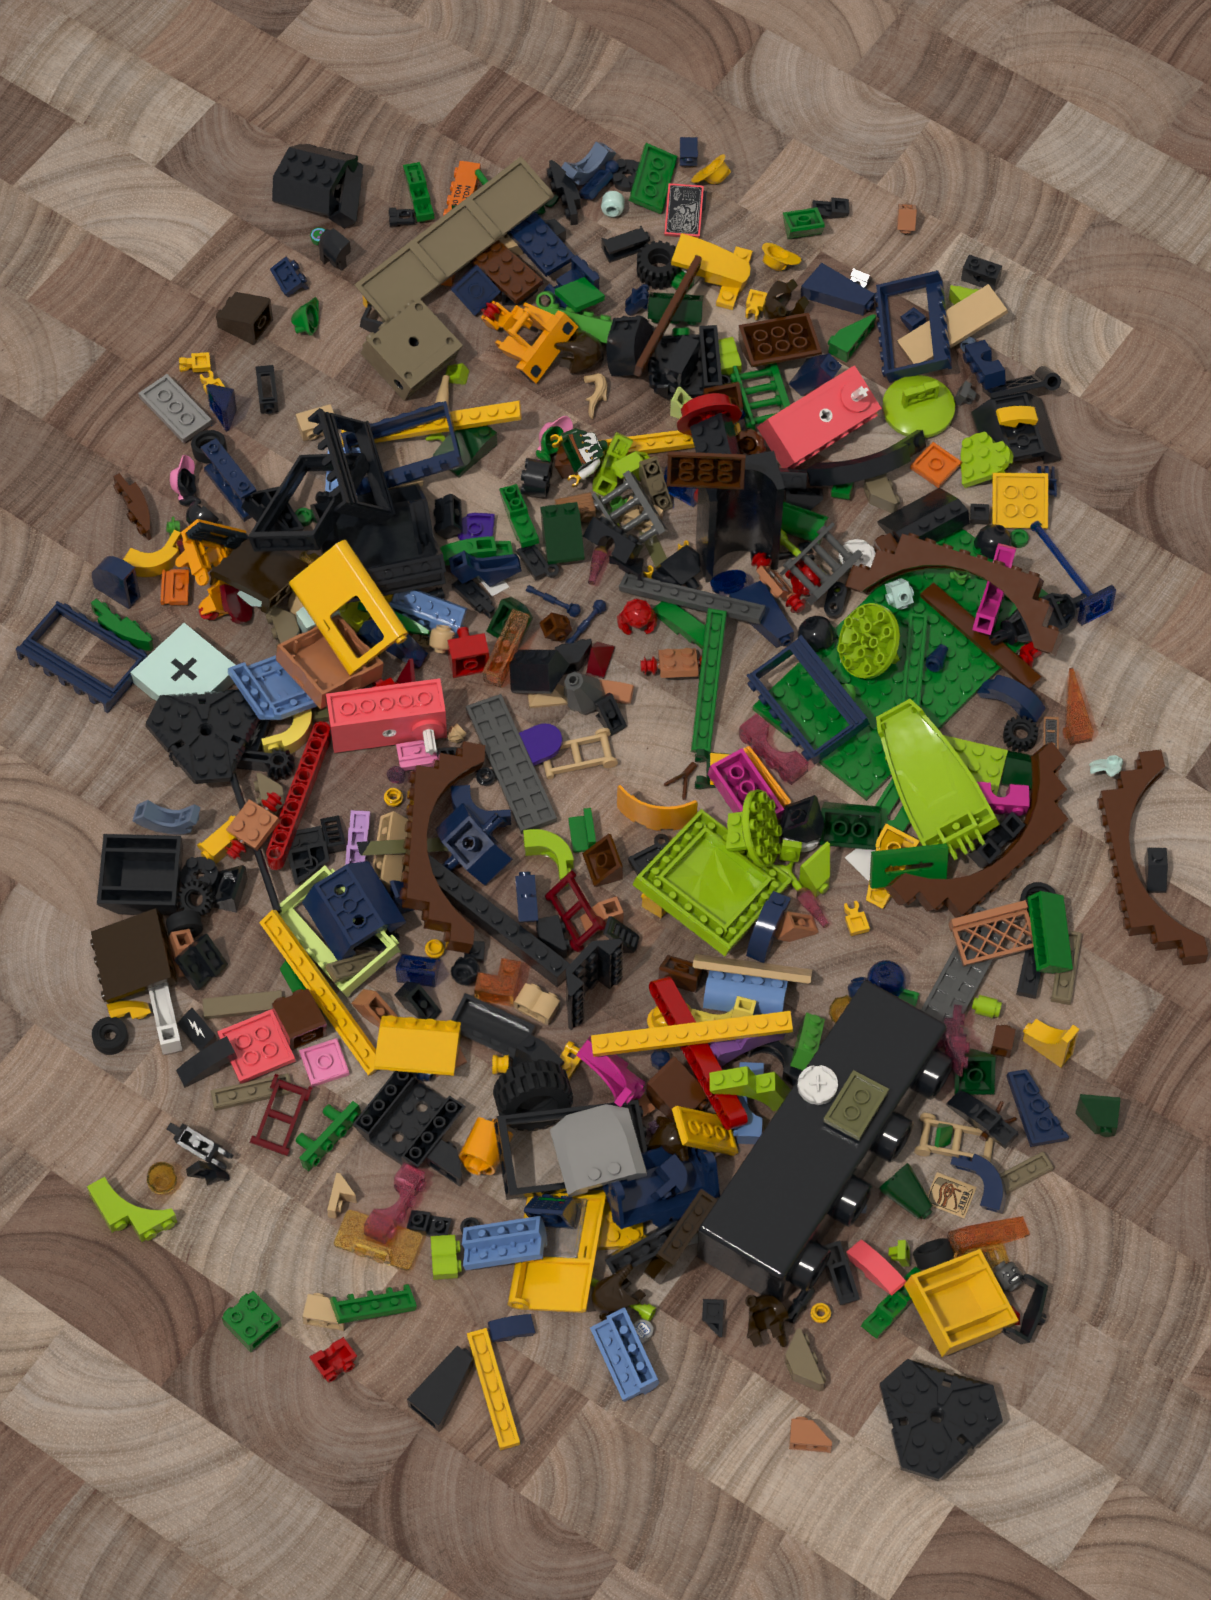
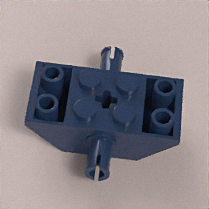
[435,803,513,886]

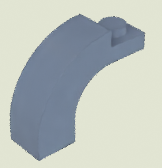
[561,141,616,185]
[132,800,201,835]

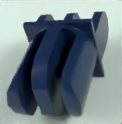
[625,284,649,316]
[1037,466,1057,497]

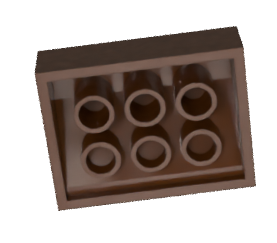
[738,312,822,367]
[667,451,746,489]

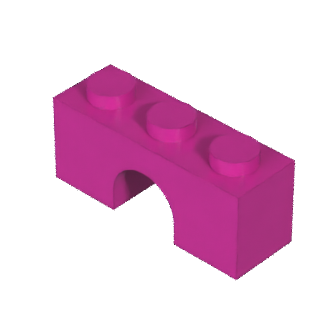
[977,782,1029,816]

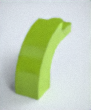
[592,432,633,496]
[523,829,574,887]

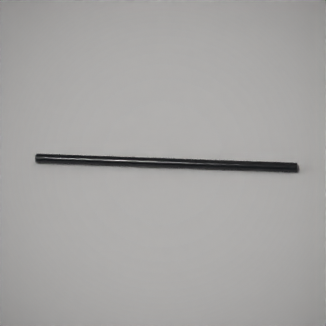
[230,772,282,913]

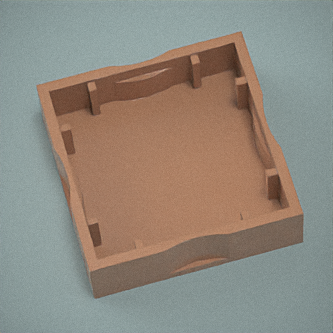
[276,614,384,709]

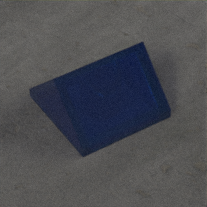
[206,384,237,432]
[396,954,441,987]

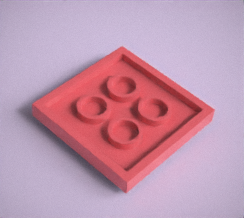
[217,1009,296,1084]

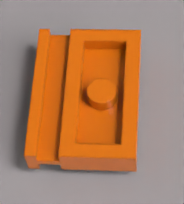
[160,569,190,605]

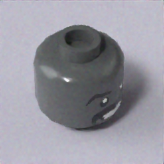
[994,1261,1023,1292]

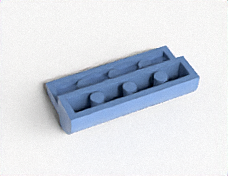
[389,589,468,639]
[703,970,788,1015]
[462,1216,547,1270]
[590,1307,659,1402]

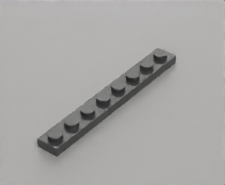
[619,573,766,624]

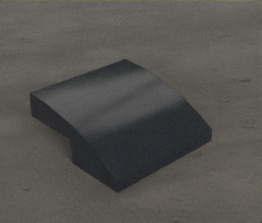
[174,934,228,990]

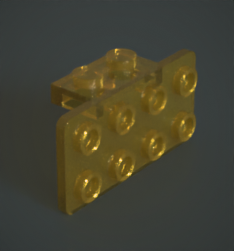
[334,1210,423,1271]

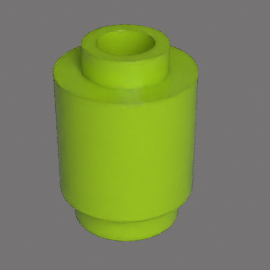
[972,995,1002,1018]

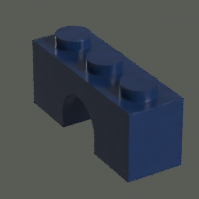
[963,340,1006,390]

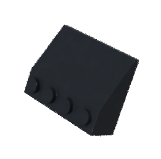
[877,488,970,543]

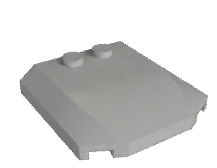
[550,1104,647,1198]

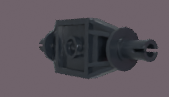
[989,593,1089,645]

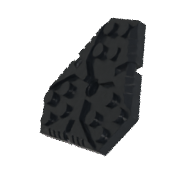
[145,689,261,784]
[879,1359,1003,1481]

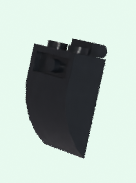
[606,315,654,376]

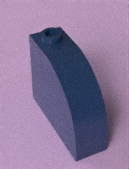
[92,556,141,609]

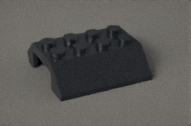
[272,144,359,216]
[648,325,722,400]

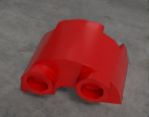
[309,1337,357,1383]

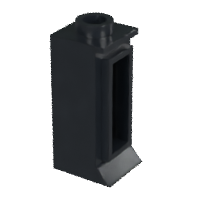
[601,226,650,263]
[256,365,279,414]

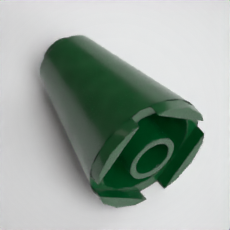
[878,1163,933,1220]

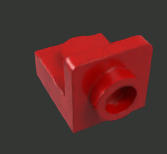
[1019,642,1042,668]

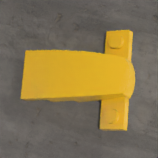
[671,233,753,310]

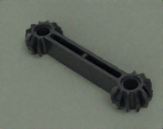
[169,745,295,780]

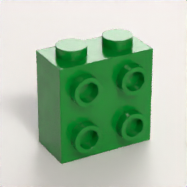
[222,1291,282,1353]

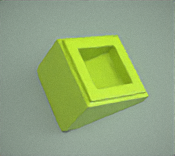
[445,363,469,385]

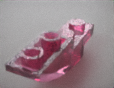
[944,1004,970,1076]

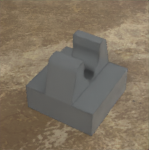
[954,381,977,406]

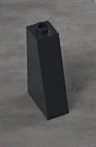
[407,1345,473,1432]

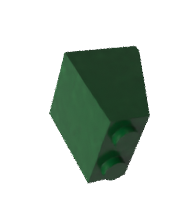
[540,502,585,565]

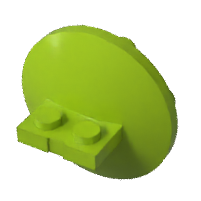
[882,375,955,438]
[837,603,900,679]
[726,789,782,868]

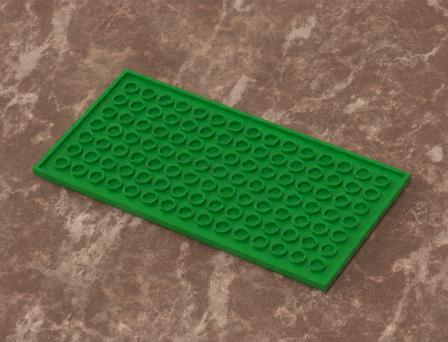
[752,528,1060,801]

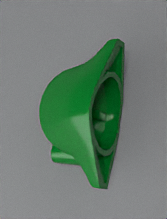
[291,297,319,336]

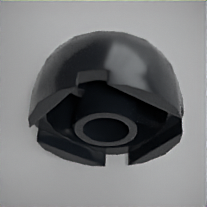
[186,500,223,525]
[974,524,1012,559]
[798,616,836,652]

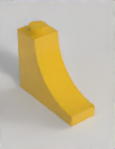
[1023,1019,1080,1068]

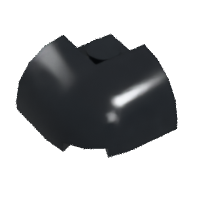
[318,228,351,271]

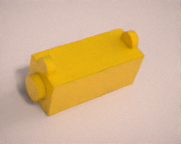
[197,816,238,864]

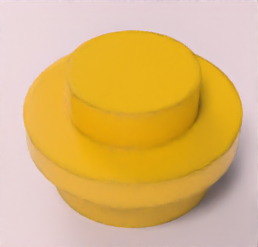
[425,939,444,959]

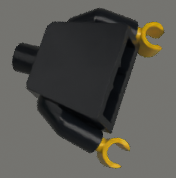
[643,540,701,589]

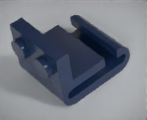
[544,255,600,308]

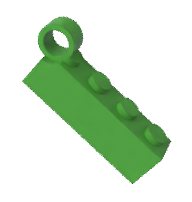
[536,291,613,343]

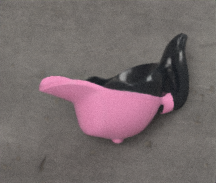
[170,455,201,506]

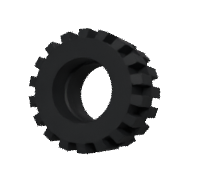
[637,241,681,289]

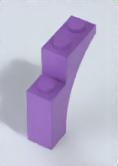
[708,1033,786,1067]

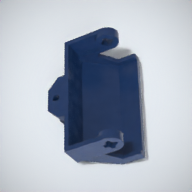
[602,1147,720,1229]

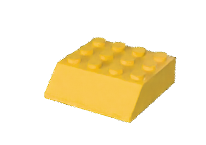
[904,1249,1019,1357]

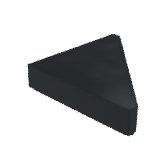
[609,556,644,580]

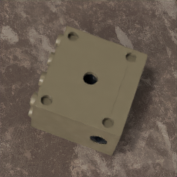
[361,298,463,401]

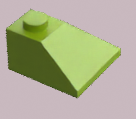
[799,841,830,898]

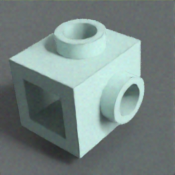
[885,578,914,609]

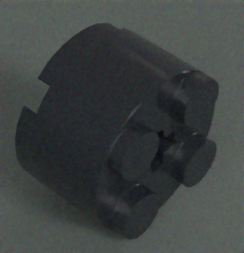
[521,458,553,498]

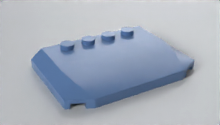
[228,656,317,720]

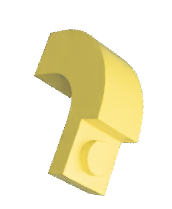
[261,709,313,754]
[691,996,756,1022]

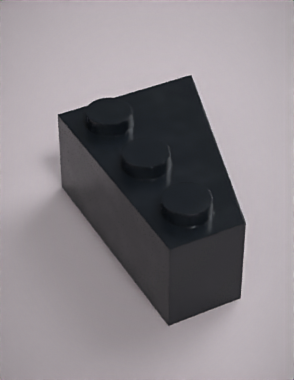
[241,487,304,532]

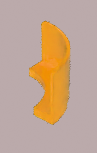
[617,785,698,831]

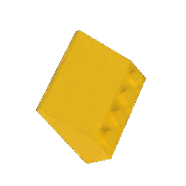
[374,1015,461,1076]

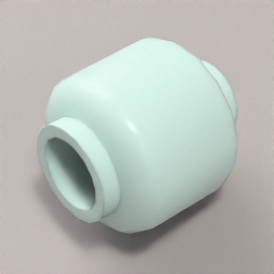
[601,191,625,217]

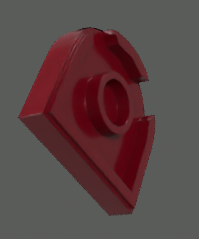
[219,584,252,624]

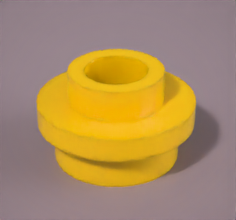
[384,788,403,807]
[810,1303,831,1323]

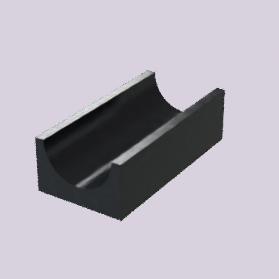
[695,451,785,583]

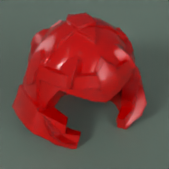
[617,598,657,635]

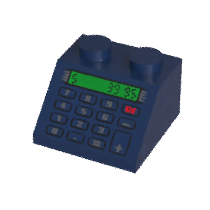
[524,1194,579,1229]

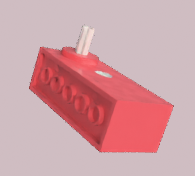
[757,365,882,468]
[326,678,447,755]

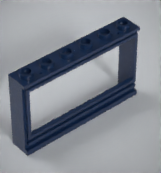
[874,270,952,383]
[341,401,464,495]
[16,601,147,713]
[746,635,870,765]

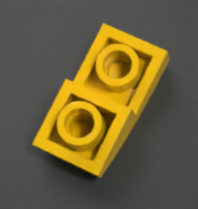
[996,406,1038,427]
[106,1001,151,1019]

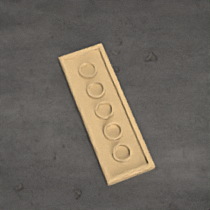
[897,284,1008,364]
[693,954,812,984]

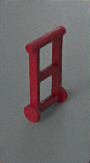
[545,870,606,953]
[249,1074,313,1156]

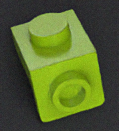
[779,840,802,862]

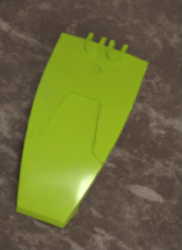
[876,699,1000,860]

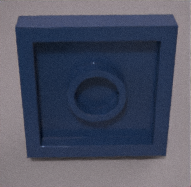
[450,265,501,316]

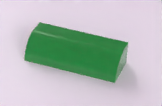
[781,502,829,545]
[1027,891,1073,973]

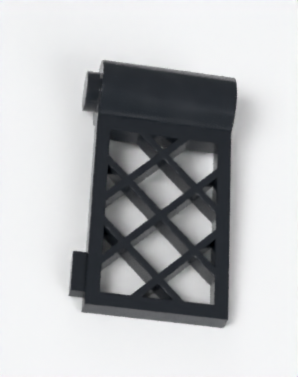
[982,366,1061,399]

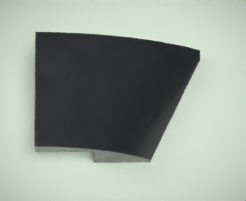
[287,826,329,885]

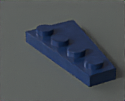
[1006,1069,1069,1147]

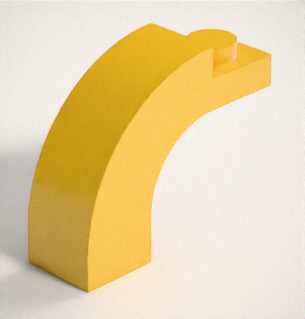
[123,530,182,577]

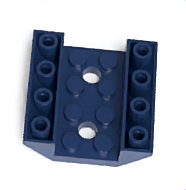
[302,861,407,961]

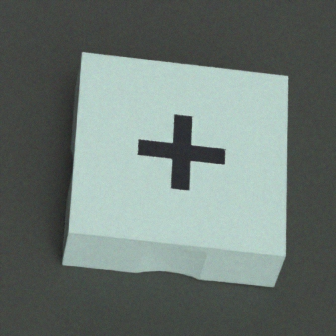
[130,623,235,704]

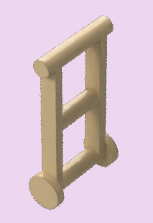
[543,728,618,779]
[914,1113,994,1162]

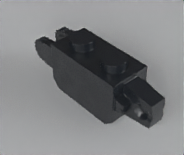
[166,1122,234,1170]

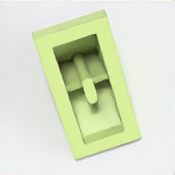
[670,387,692,419]

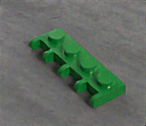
[330,1284,417,1324]

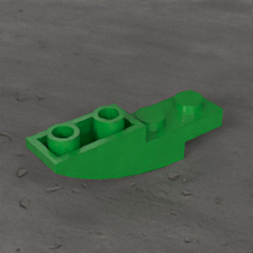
[499,484,539,548]
[440,536,513,565]
[91,598,154,651]

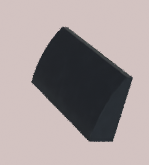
[451,993,537,1059]

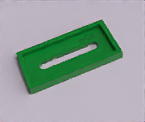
[875,778,911,833]
[869,843,949,889]

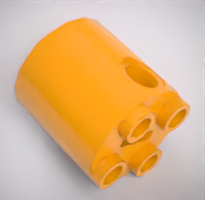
[459,1117,513,1175]

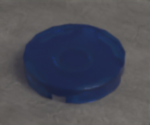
[710,570,748,594]

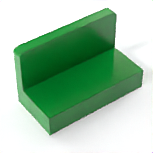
[568,808,596,853]

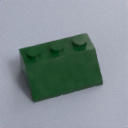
[648,292,704,325]
[819,802,882,850]

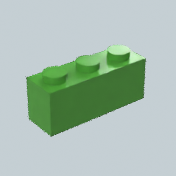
[790,1012,825,1070]

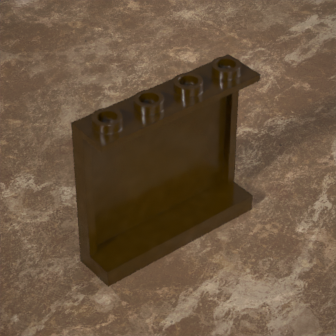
[210,538,309,614]
[90,908,178,1004]
[643,1189,717,1284]

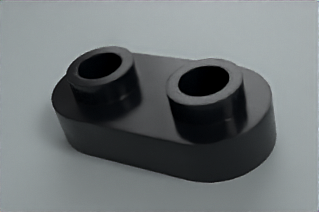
[824,582,847,619]

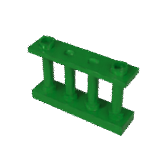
[730,363,790,430]

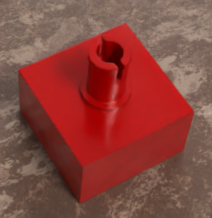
[447,627,490,678]

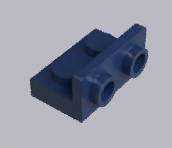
[270,256,309,297]

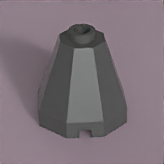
[564,672,605,715]

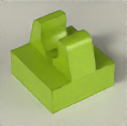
[888,1240,911,1267]

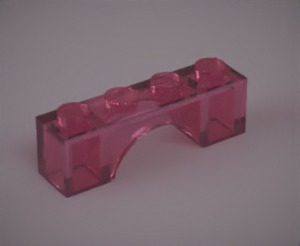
[739,713,809,785]
[364,1162,427,1244]

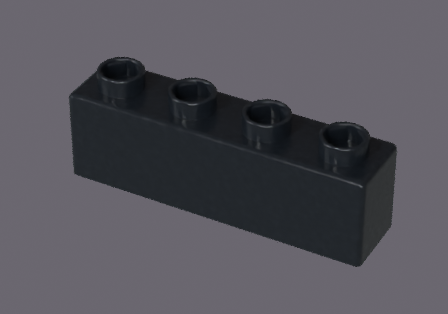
[697,980,954,1303]

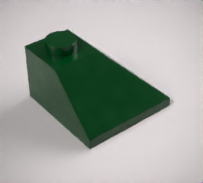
[486,597,533,650]
[953,1049,996,1095]
[1075,1094,1121,1137]

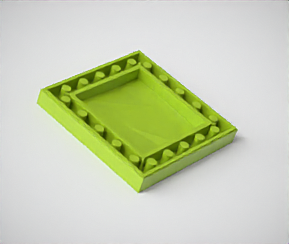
[632,809,793,956]

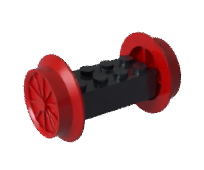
[677,393,742,503]

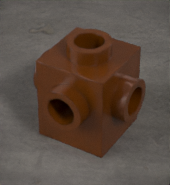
[539,612,573,642]

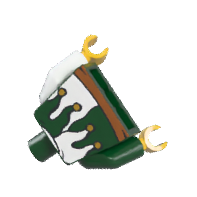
[550,428,608,487]

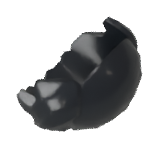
[451,957,480,985]

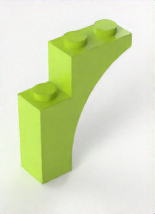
[709,1066,791,1111]
[87,1177,177,1242]

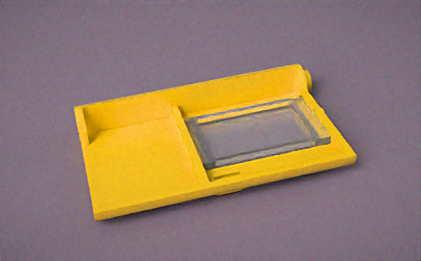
[507,1193,606,1313]

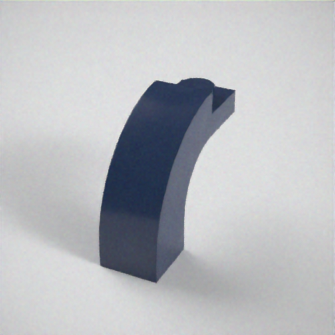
[977,675,1046,722]
[451,785,511,833]
[746,891,791,963]
[950,1154,1006,1214]

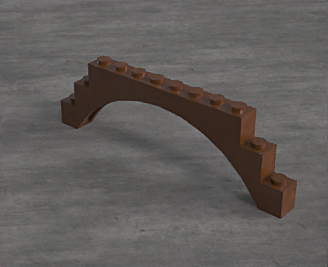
[845,533,1063,656]
[400,741,485,954]
[884,742,1068,918]
[1097,750,1208,966]

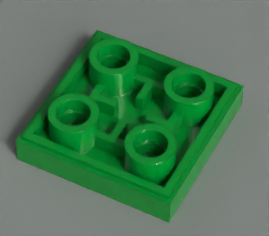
[555,277,605,313]

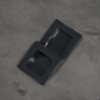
[811,197,849,219]

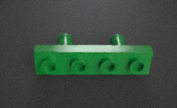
[296,1101,361,1172]

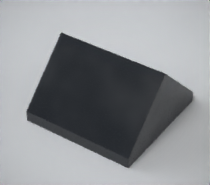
[212,865,248,913]

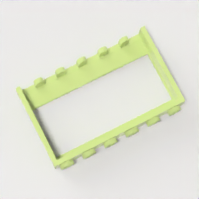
[279,865,401,998]

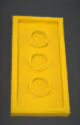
[672,1106,738,1156]

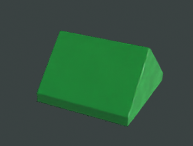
[783,207,825,239]

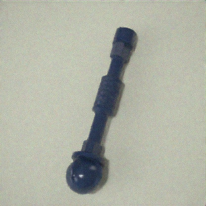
[526,585,581,617]
[565,600,607,644]

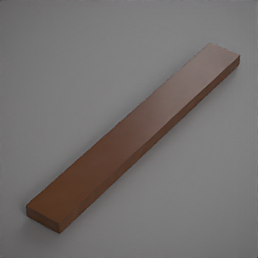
[634,255,702,377]
[920,582,1042,689]

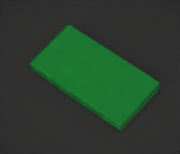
[628,143,678,214]

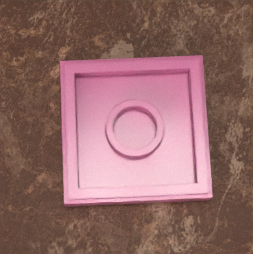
[299,1038,350,1087]

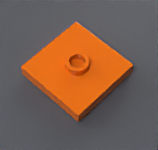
[910,442,962,488]

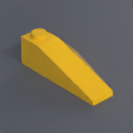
[866,824,922,909]

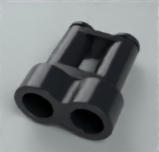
[388,207,415,227]

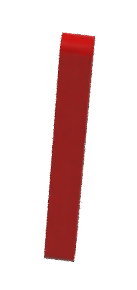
[266,721,331,870]
[649,976,748,1130]

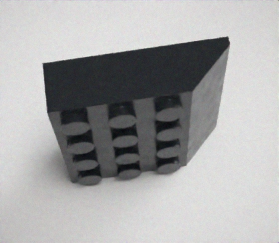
[97,834,183,916]

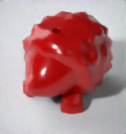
[785,559,821,596]

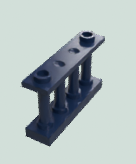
[201,438,257,522]

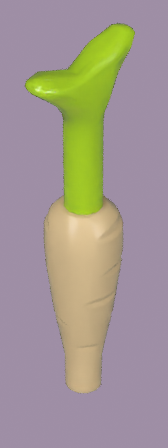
[425,375,449,442]

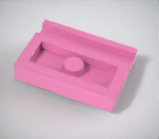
[396,740,437,772]

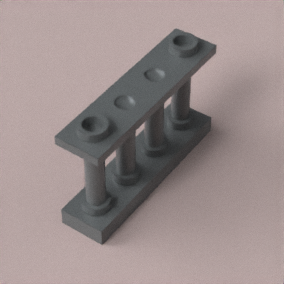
[592,470,670,544]
[780,522,863,605]

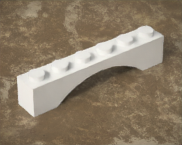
[148,983,182,1055]

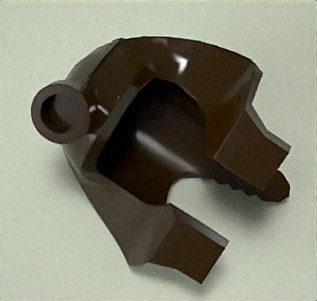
[763,279,810,320]
[554,329,604,374]
[647,1116,689,1161]
[591,1264,646,1321]
[745,1295,789,1347]

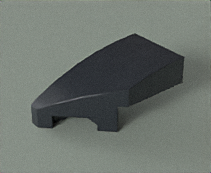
[186,1160,230,1185]
[702,1299,724,1338]

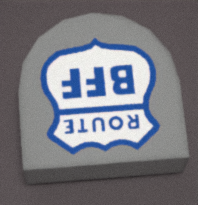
[633,1319,653,1345]

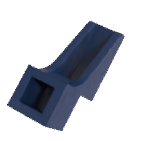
[449,550,522,587]
[356,620,428,668]
[515,872,538,923]

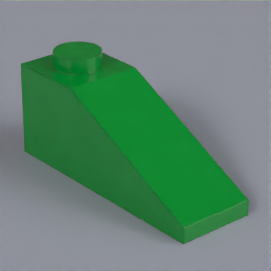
[828,314,876,363]

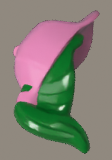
[536,416,573,462]

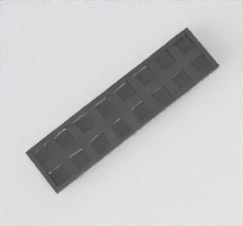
[466,694,557,834]
[921,906,1011,1051]

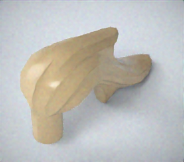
[584,373,607,419]

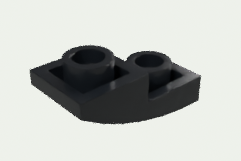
[407,1210,454,1237]

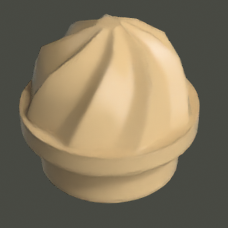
[447,723,467,743]

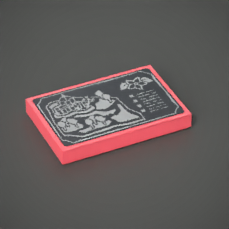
[664,183,704,238]

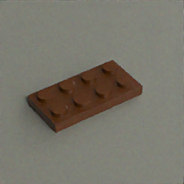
[470,240,544,305]

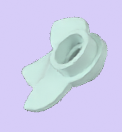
[1089,755,1123,777]

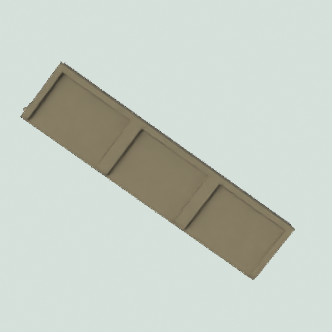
[354,156,554,322]

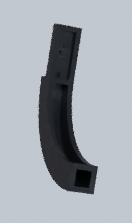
[807,430,926,486]

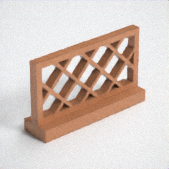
[949,900,1034,967]

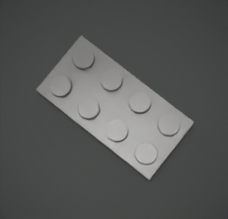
[138,374,212,443]

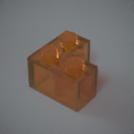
[474,958,521,1007]

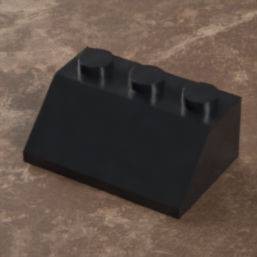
[509,650,570,694]

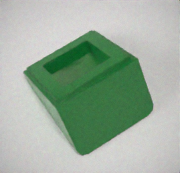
[934,1123,953,1147]

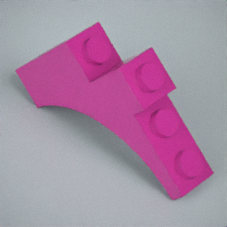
[972,543,1017,635]
[576,1036,646,1107]

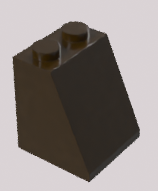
[216,292,273,345]

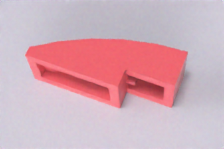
[846,1239,906,1296]

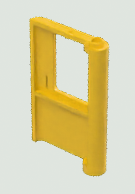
[289,540,408,677]

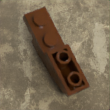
[113,473,152,541]

